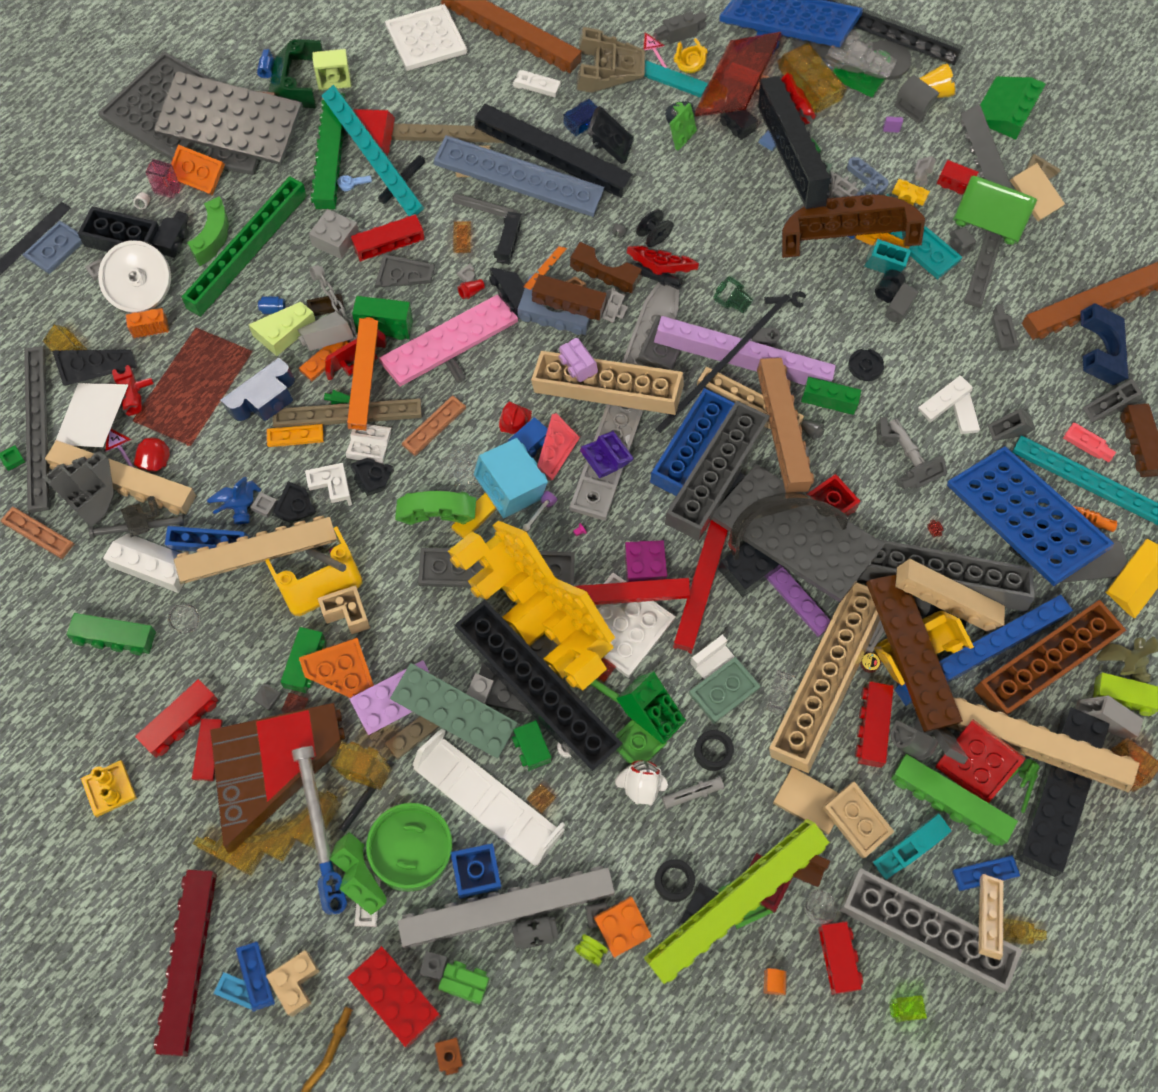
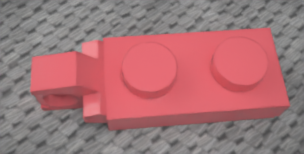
[1063,422,1116,462]

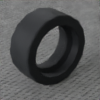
[694,730,734,771]
[654,859,695,902]

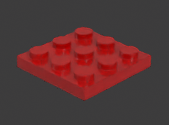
[935,719,1025,803]

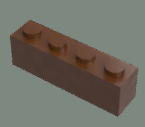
[532,274,607,321]
[1120,403,1158,477]

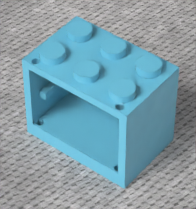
[473,438,548,519]

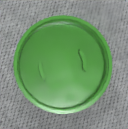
[366,803,453,892]

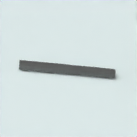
[306,548,346,572]

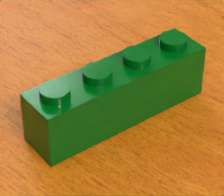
[66,613,156,655]

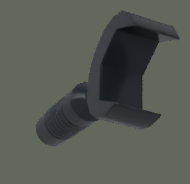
[764,291,806,307]

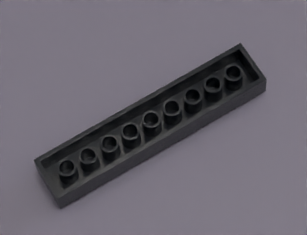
[757,76,832,209]
[454,599,623,777]

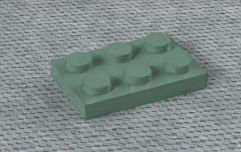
[689,657,761,724]

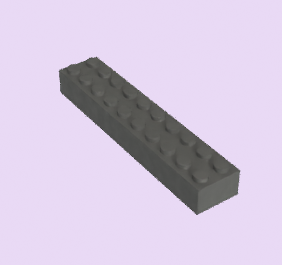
[859,539,1035,612]

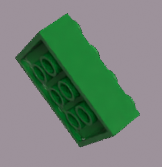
[980,76,1046,140]

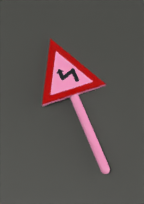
[643,32,667,68]

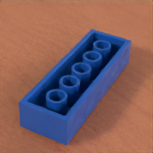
[650,388,735,496]

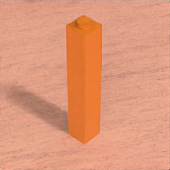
[347,317,378,431]

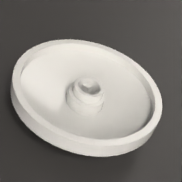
[98,241,171,313]

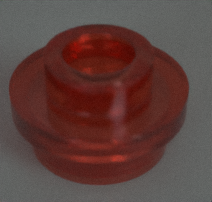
[927,519,944,538]

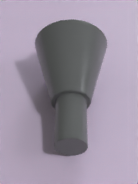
[801,419,825,440]

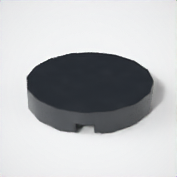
[848,349,884,381]

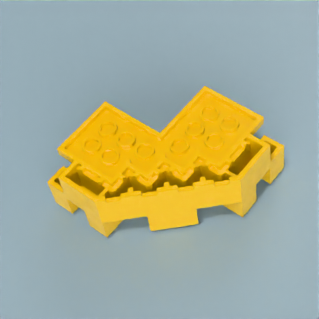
[448,521,615,690]

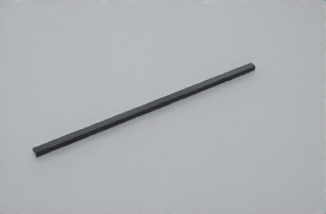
[656,294,790,433]

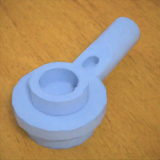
[338,175,372,191]

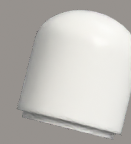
[133,192,150,209]

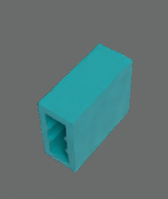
[864,239,911,274]

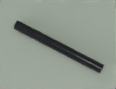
[338,759,394,833]

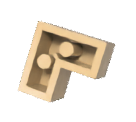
[318,585,370,635]
[266,950,320,1017]

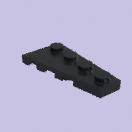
[52,350,137,386]

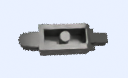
[654,12,707,44]

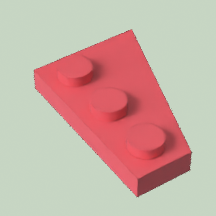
[537,413,580,480]

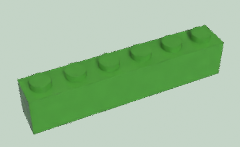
[891,754,1018,846]

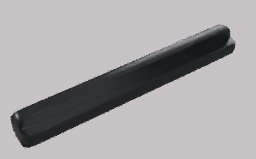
[378,155,425,204]

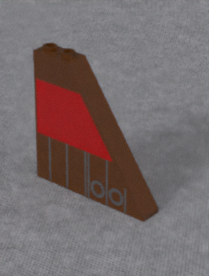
[210,703,345,853]

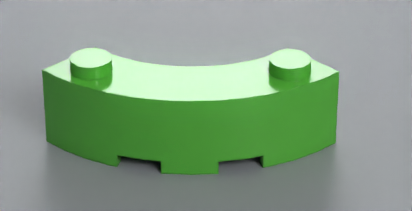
[187,196,229,267]
[395,491,476,525]

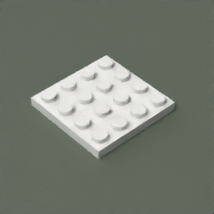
[385,4,467,71]
[595,573,676,678]

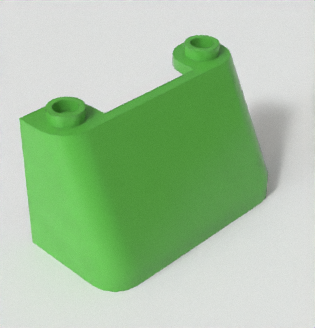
[953,176,1037,245]

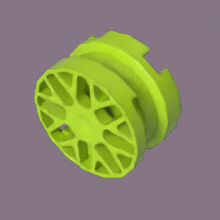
[574,934,608,966]

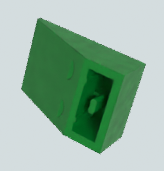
[616,671,686,744]

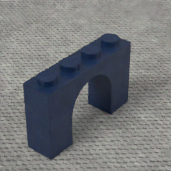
[1081,303,1128,385]

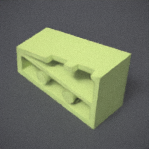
[249,302,316,356]

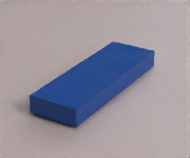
[952,855,1020,892]
[236,941,275,1012]

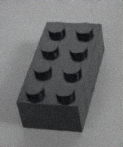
[77,206,159,252]
[718,542,784,597]

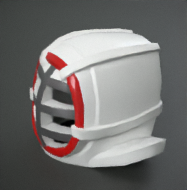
[615,760,668,806]

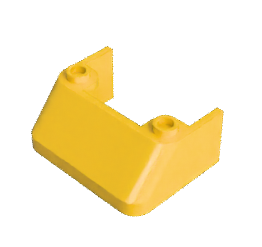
[265,526,362,616]
[874,611,974,686]

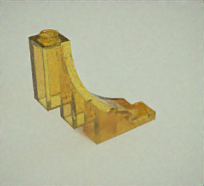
[193,791,340,876]

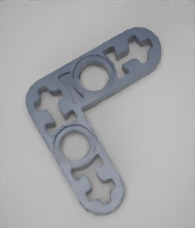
[847,157,889,196]

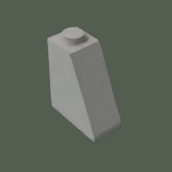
[298,311,354,351]
[1076,696,1143,738]

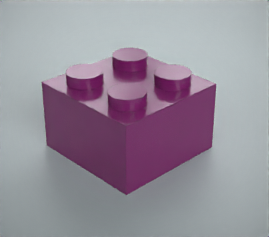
[624,540,667,582]

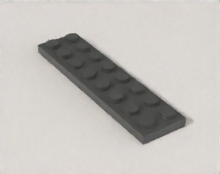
[418,548,575,589]

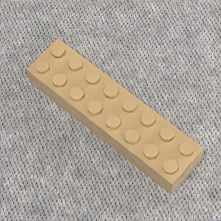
[531,351,684,415]

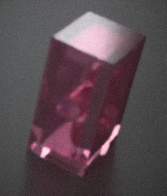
[145,159,180,199]

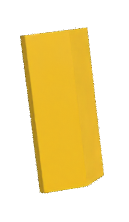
[1105,539,1158,618]

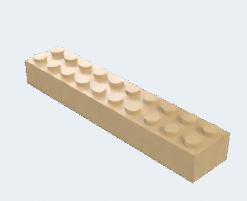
[769,583,880,773]

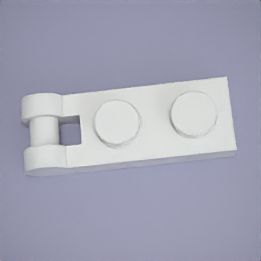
[513,70,561,97]

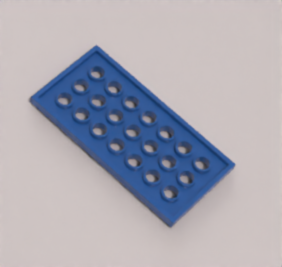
[719,0,863,48]
[947,446,1114,586]

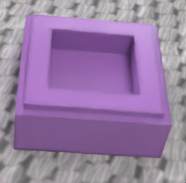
[883,117,903,133]

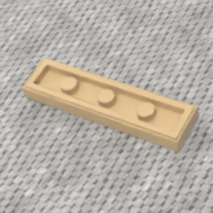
[978,874,1003,960]

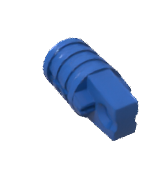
[257,49,274,78]

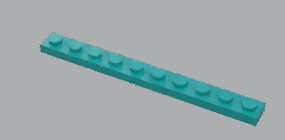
[321,85,425,216]
[1012,435,1158,525]

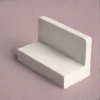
[690,635,735,680]

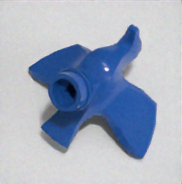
[207,477,261,525]

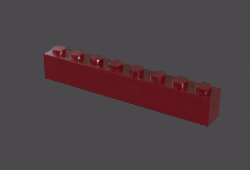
[154,870,217,1057]

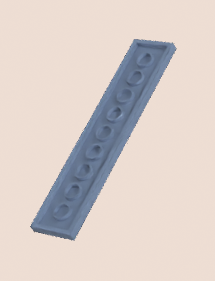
[434,135,604,217]

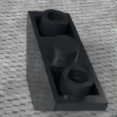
[489,268,525,316]

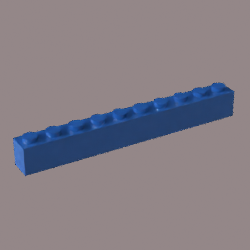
[895,595,1073,706]

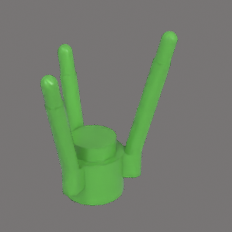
[1004,759,1040,813]

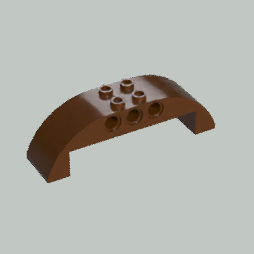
[782,194,925,258]

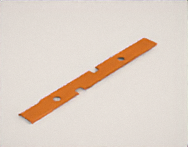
[523,246,567,290]

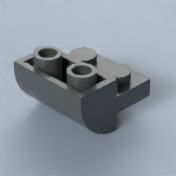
[894,75,939,124]

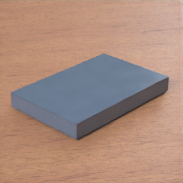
[23,221,83,274]

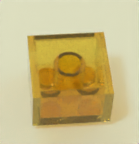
[331,742,391,790]

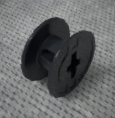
[636,209,674,248]

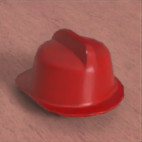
[499,402,532,434]

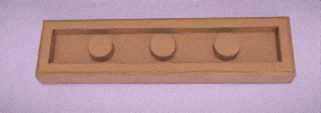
[402,395,466,456]
[0,507,74,559]

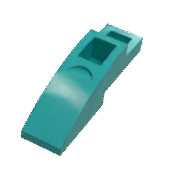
[872,813,952,880]

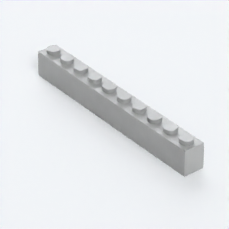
[397,866,615,949]

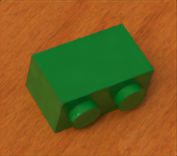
[511,721,551,771]

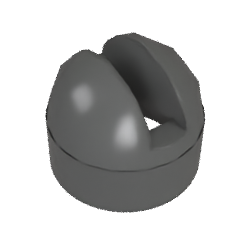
[612,223,627,238]

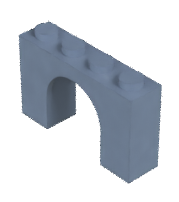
[518,275,591,335]

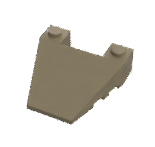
[577,27,645,93]

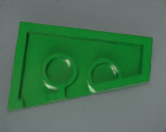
[830,64,886,98]

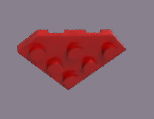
[627,246,699,275]

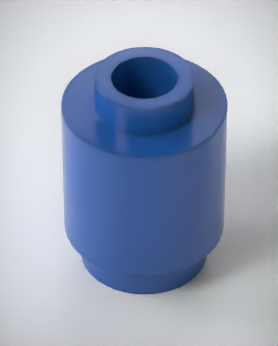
[258,296,286,314]

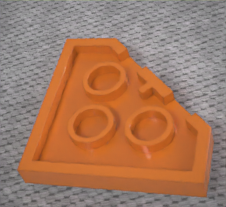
[299,637,374,698]

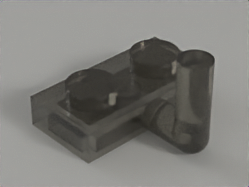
[120,496,160,537]

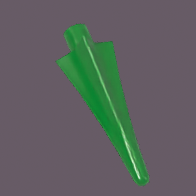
[324,389,350,405]

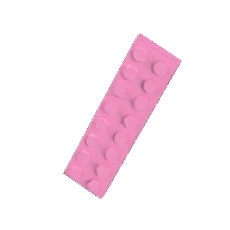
[379,295,518,387]

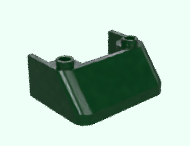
[268,39,323,109]

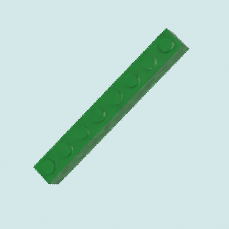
[311,93,346,210]

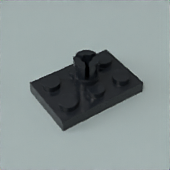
[587,106,634,164]

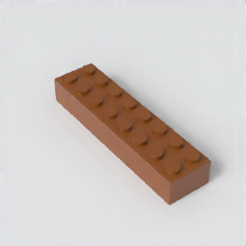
[974,600,1127,715]

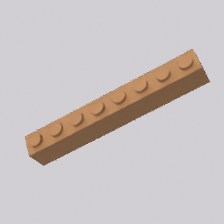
[757,358,814,493]

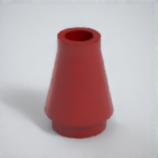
[458,279,485,299]

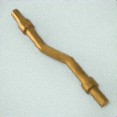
[301,1007,353,1092]

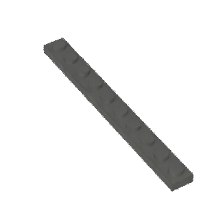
[24,346,50,513]

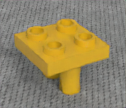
[81,760,137,817]

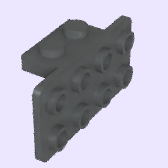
[1051,534,1127,583]

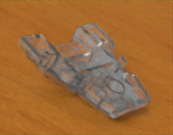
[824,30,897,78]

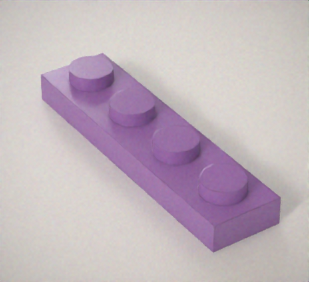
[767,567,831,637]

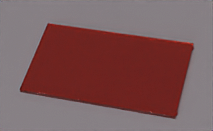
[695,32,782,116]
[133,328,252,446]

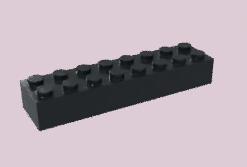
[1015,707,1110,877]

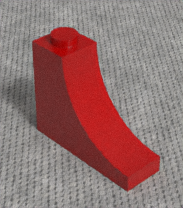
[353,109,395,156]

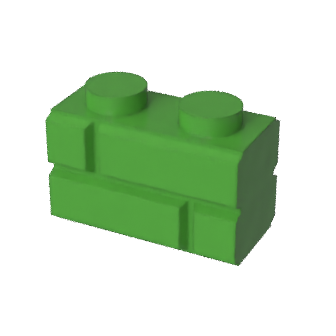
[438,960,490,1005]

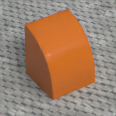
[763,968,787,996]

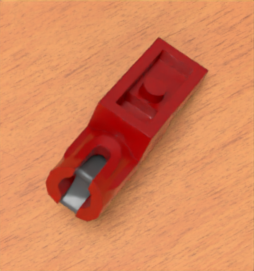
[781,72,816,125]

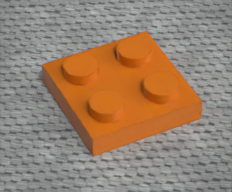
[593,896,652,958]

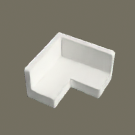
[305,463,352,506]

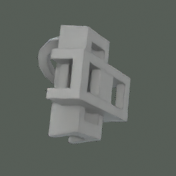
[829,172,859,198]
[601,288,629,323]

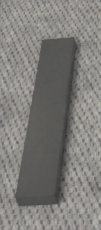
[964,230,1002,308]

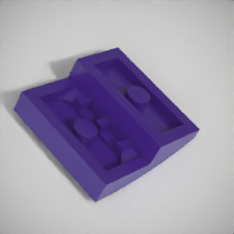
[580,431,634,478]

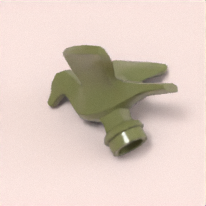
[1096,636,1158,683]

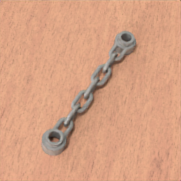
[309,265,358,342]

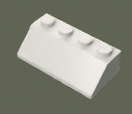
[103,533,184,593]

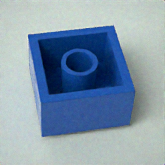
[451,843,501,899]

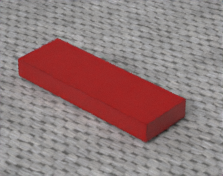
[192,719,223,781]

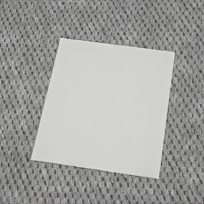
[55,383,128,447]

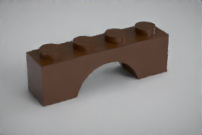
[570,242,642,293]

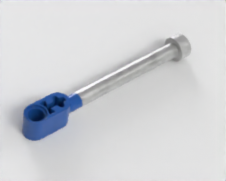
[292,746,347,915]

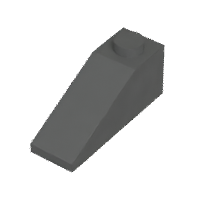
[1082,379,1143,423]

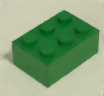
[352,296,413,340]

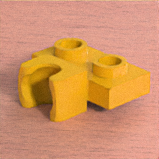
[892,179,930,206]

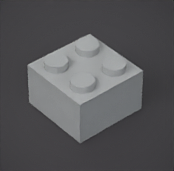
[309,209,359,259]

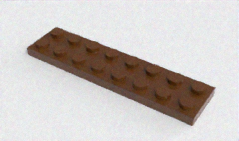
[866,574,963,732]

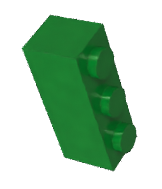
[801,377,861,415]
[280,627,327,694]

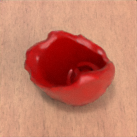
[134,437,170,471]

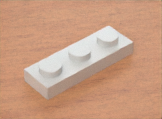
[918,376,973,423]

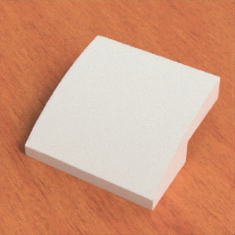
[346,424,391,464]

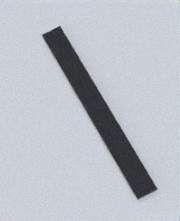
[0,202,71,275]

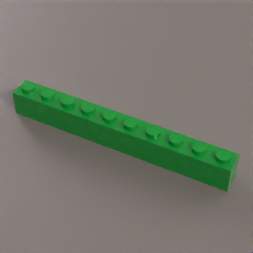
[181,176,307,317]

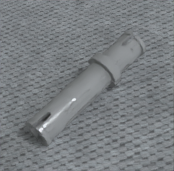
[888,419,925,467]
[662,776,724,809]

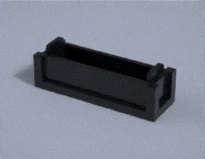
[494,212,522,265]

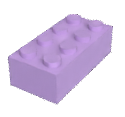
[349,660,430,735]

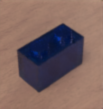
[563,99,597,137]

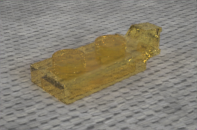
[1003,918,1047,945]

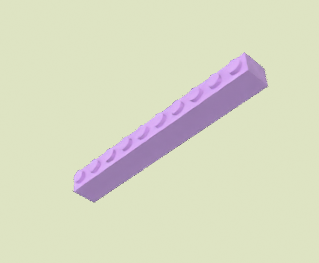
[654,316,835,385]

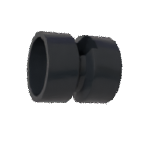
[875,269,906,303]

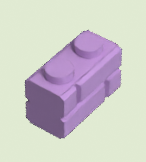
[558,337,598,382]

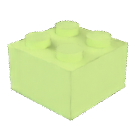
[312,49,351,90]

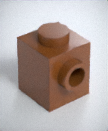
[434,1038,463,1076]

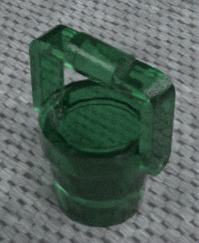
[713,276,754,314]

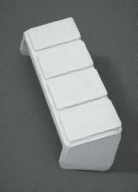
[413,728,566,866]

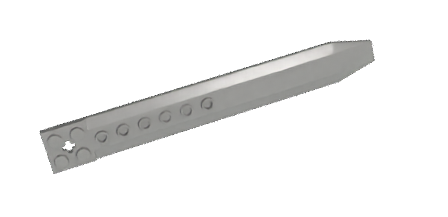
[569,282,679,521]

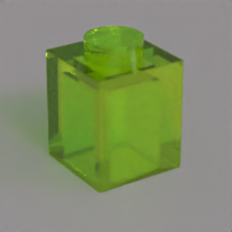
[890,995,927,1023]

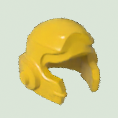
[673,38,708,74]

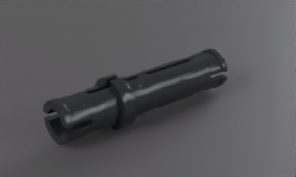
[634,262,683,290]

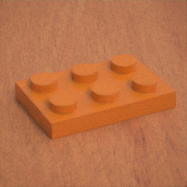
[166,145,225,196]

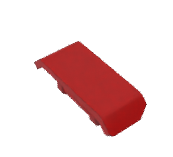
[325,330,387,380]

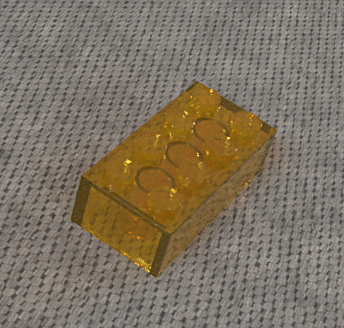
[778,43,846,113]

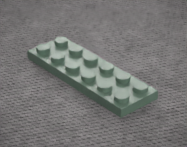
[390,662,518,759]

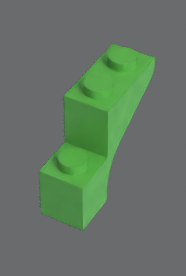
[329,832,387,915]

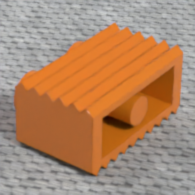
[126,308,169,339]

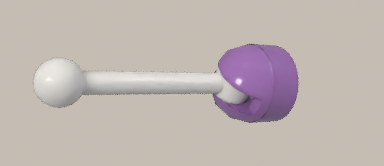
[523,491,558,531]

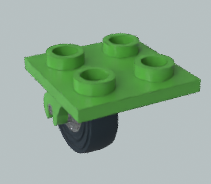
[665,101,697,151]

